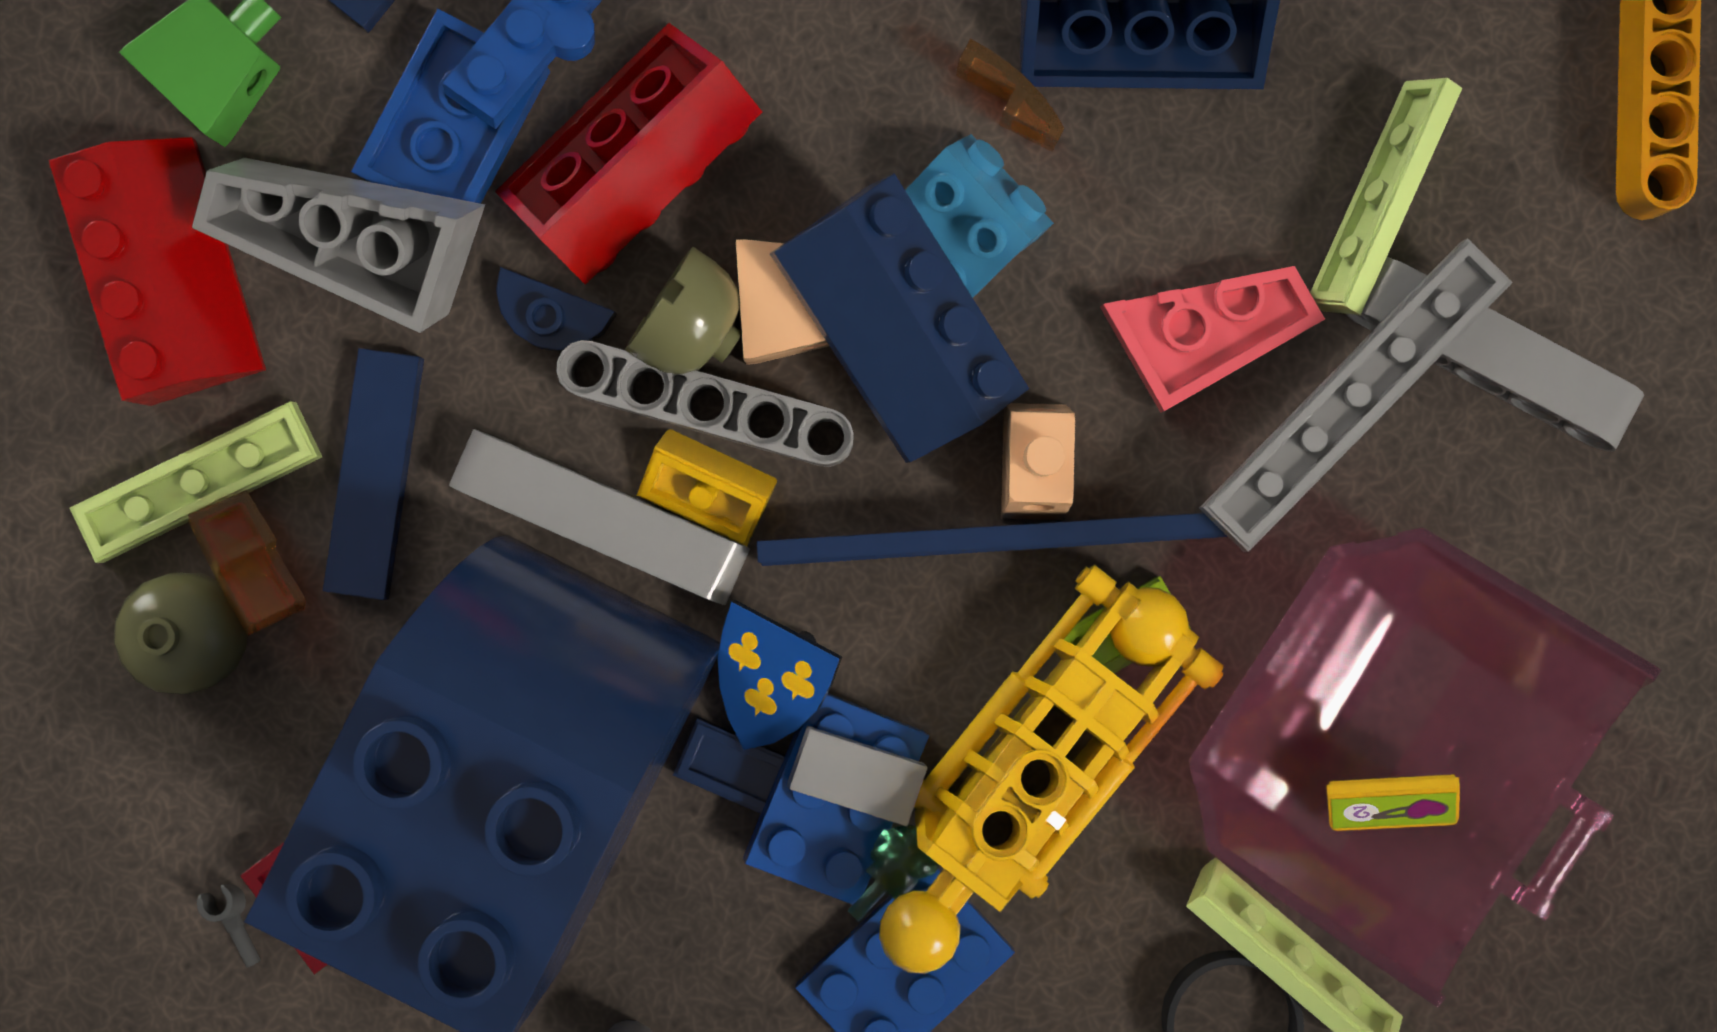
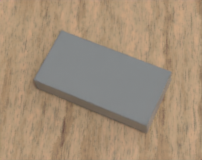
[787,725,928,826]

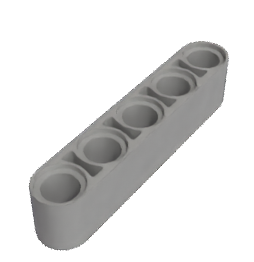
[1346,257,1644,452]
[556,340,854,467]
[449,429,750,605]

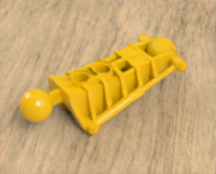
[879,564,1224,974]

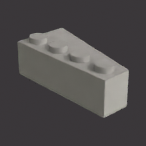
[192,158,485,333]

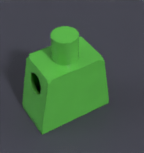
[119,0,282,147]

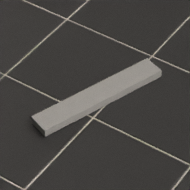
[1199,238,1513,552]

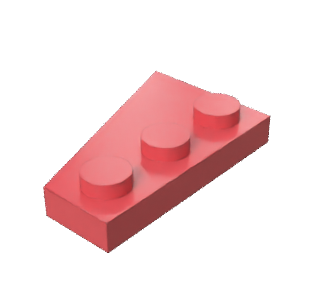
[1100,266,1325,413]

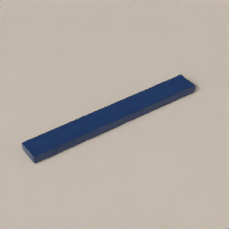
[757,513,1228,566]

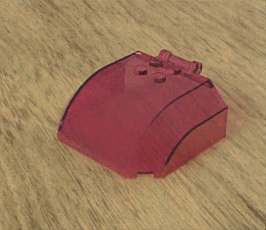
[1189,527,1662,1008]

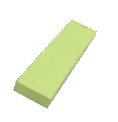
[1310,78,1462,315]
[70,401,322,563]
[1186,857,1403,1032]

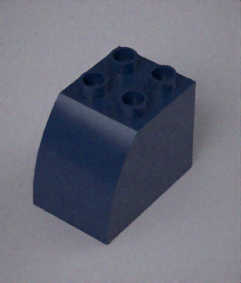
[244,535,720,1032]

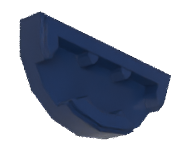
[496,267,617,352]

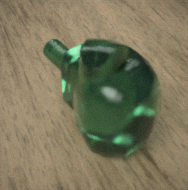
[848,823,940,922]

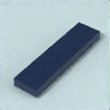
[323,348,424,600]

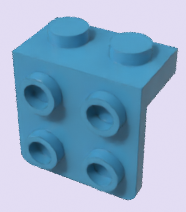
[905,134,1054,298]

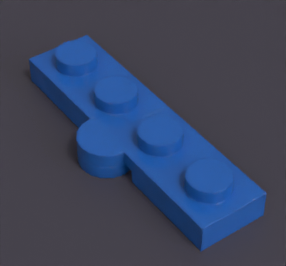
[442,0,602,129]

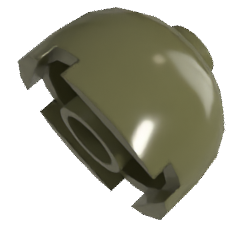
[625,247,742,375]
[114,572,248,695]

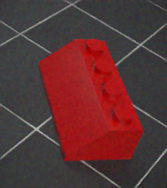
[495,23,762,285]
[48,137,266,406]

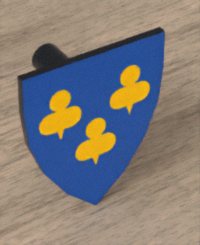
[718,600,842,750]

